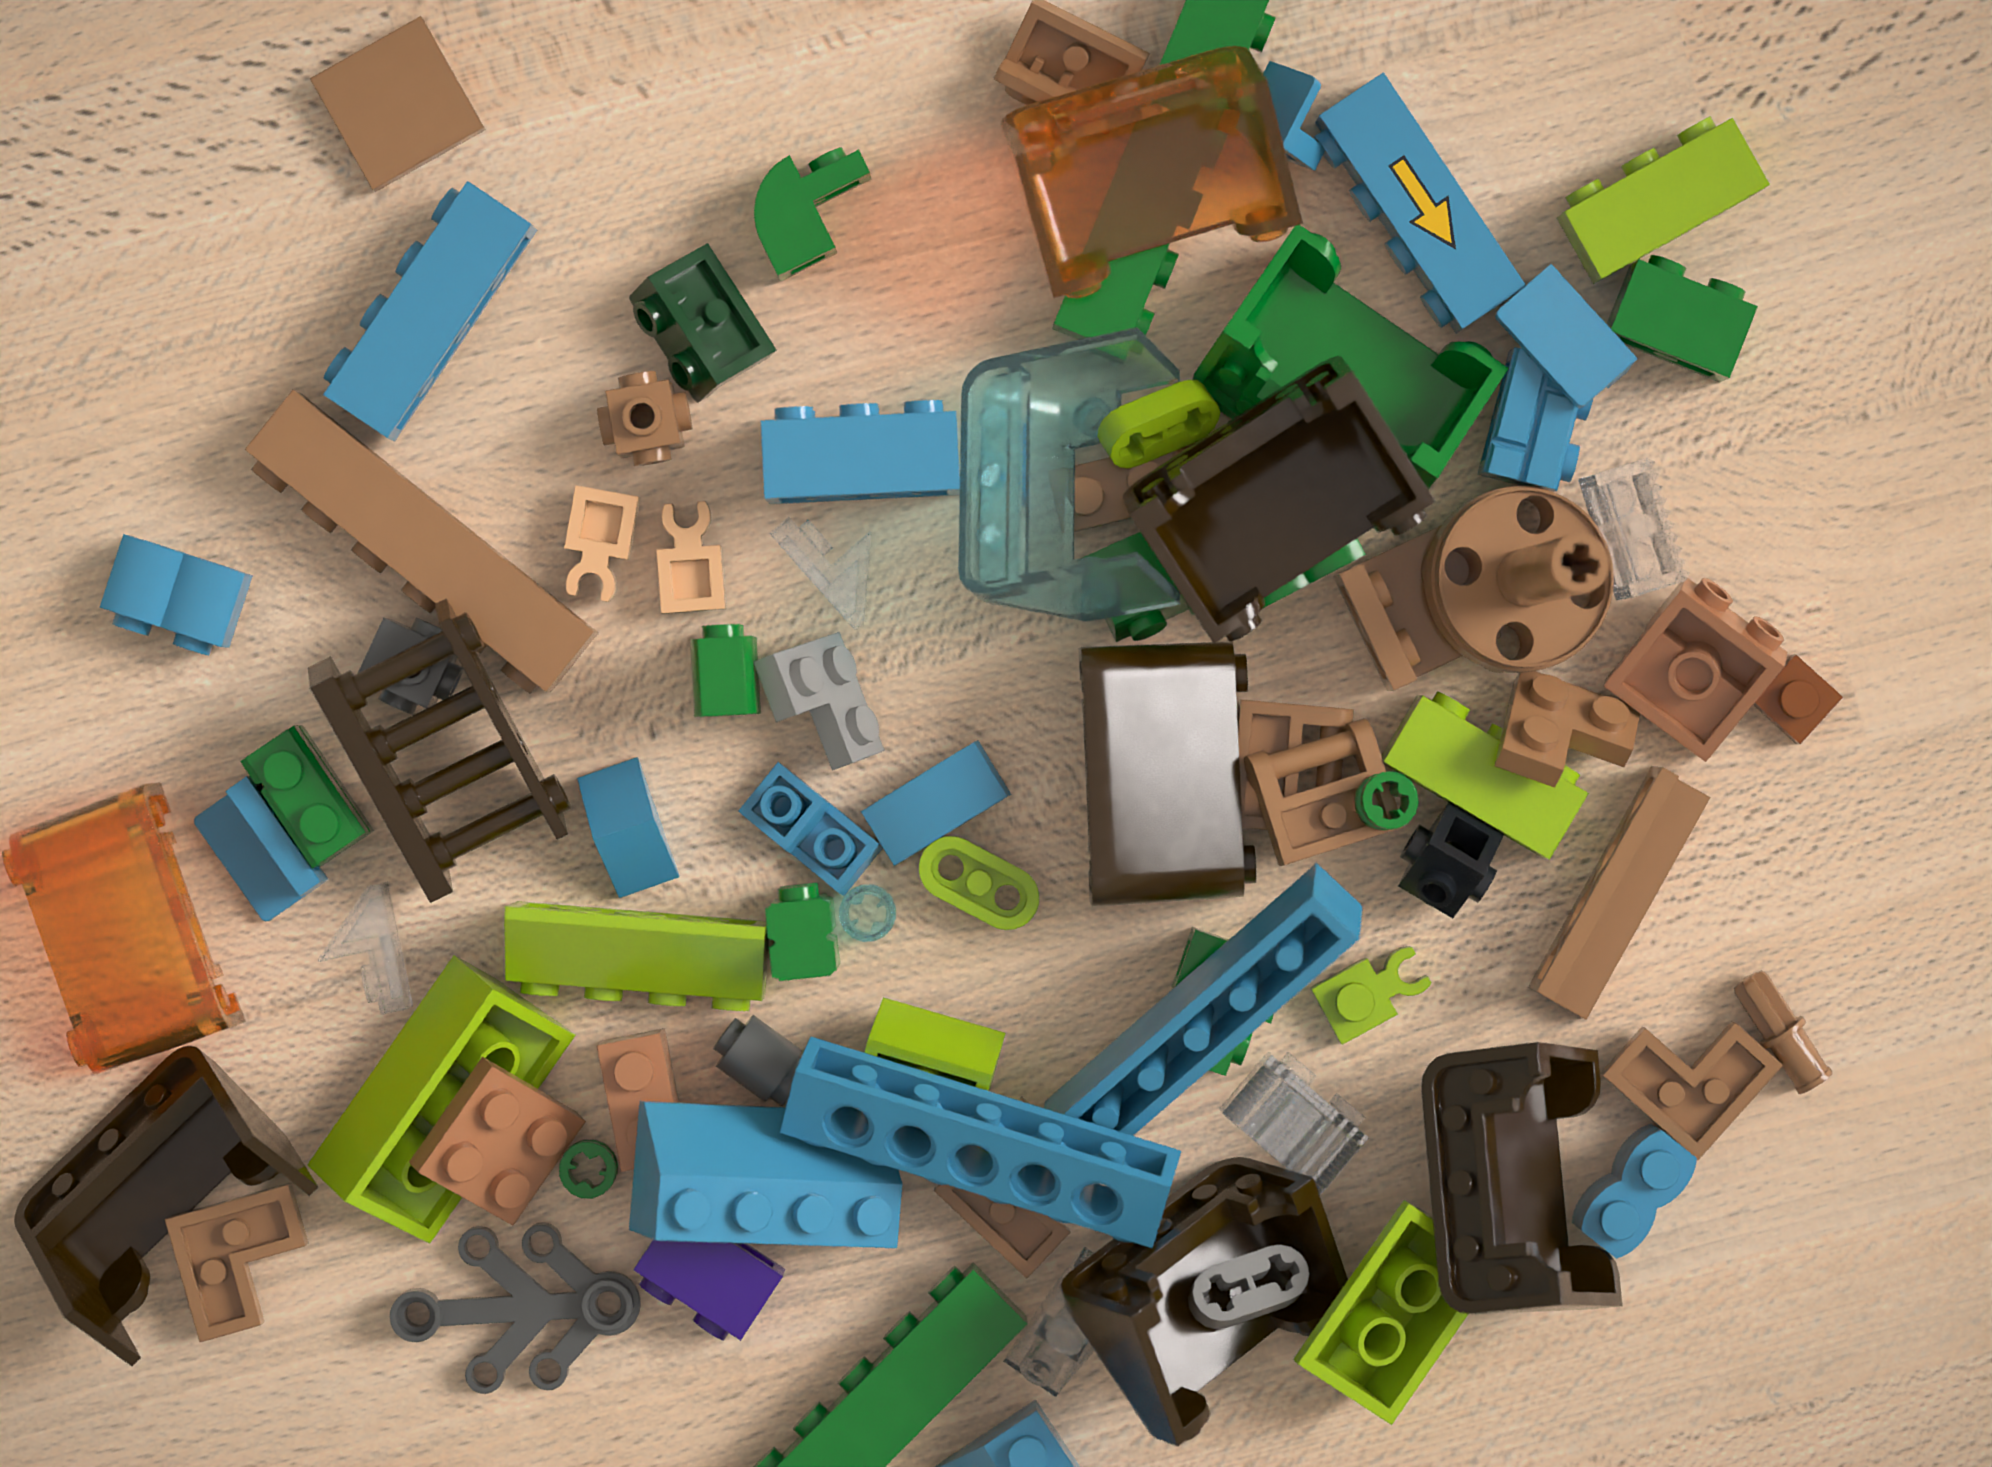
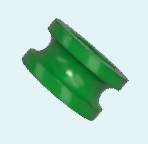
[1354,771,1419,831]
[559,1139,618,1199]

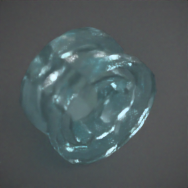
[839,884,896,942]

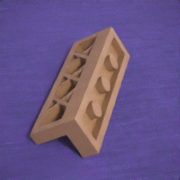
[1528,766,1711,1020]

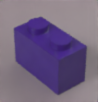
[634,1240,785,1341]

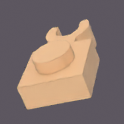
[564,485,640,602]
[656,501,726,614]

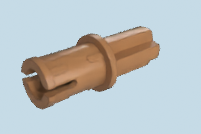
[1734,970,1833,1095]

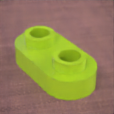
[919,836,1039,930]

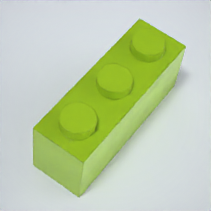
[1557,116,1770,285]
[1382,691,1589,860]

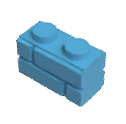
[1478,347,1593,492]

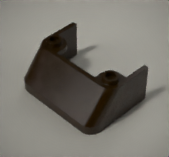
[14,1046,318,1367]

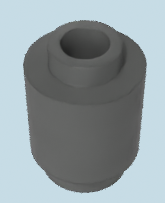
[713,1015,802,1106]

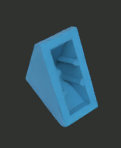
[577,757,680,898]

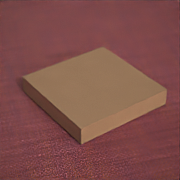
[310,16,486,192]

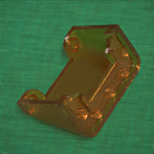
[1001,46,1303,298]
[2,782,246,1075]

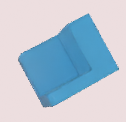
[1235,61,1325,171]

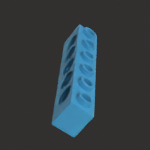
[780,1036,1182,1248]

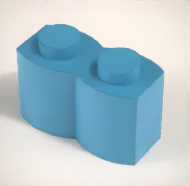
[100,534,253,656]
[1572,1124,1697,1259]

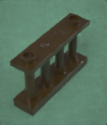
[308,598,571,903]

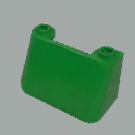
[1192,223,1509,490]

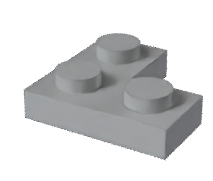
[754,632,885,771]

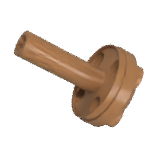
[1421,486,1614,673]

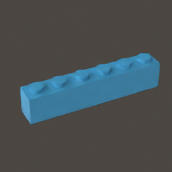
[1044,863,1362,1136]

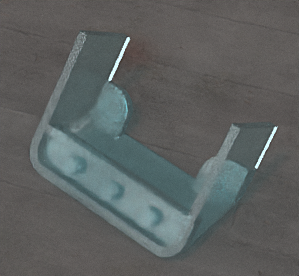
[958,327,1180,621]

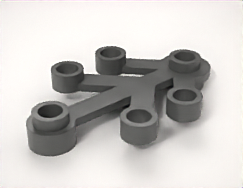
[390,1222,641,1394]

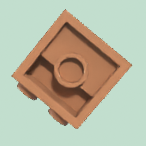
[1604,576,1788,762]

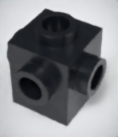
[1398,801,1504,919]

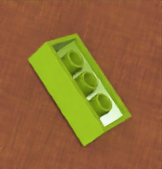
[504,901,769,1011]
[307,955,576,1244]

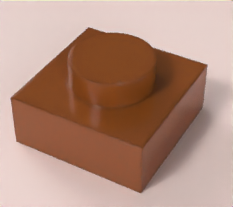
[1753,654,1843,744]

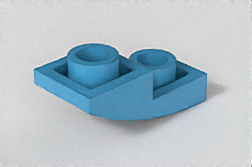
[861,740,1011,866]
[738,762,883,896]

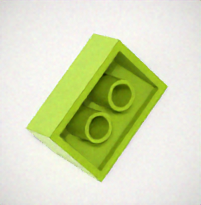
[1293,1200,1468,1425]

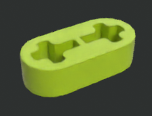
[1097,379,1220,468]

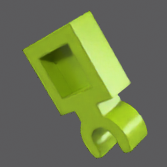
[1310,946,1432,1045]

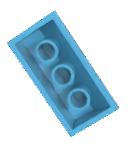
[629,1101,903,1248]

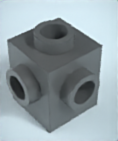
[357,617,464,715]

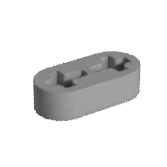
[1188,1245,1309,1329]

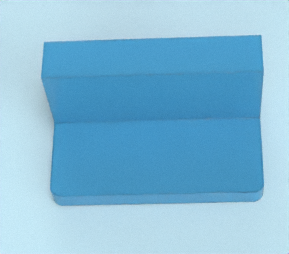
[1495,264,1638,408]
[194,776,329,921]

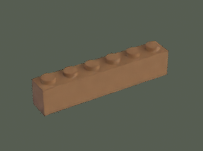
[244,390,599,694]

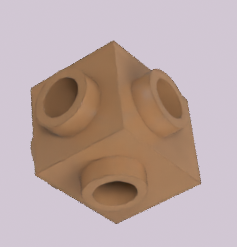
[597,371,693,466]

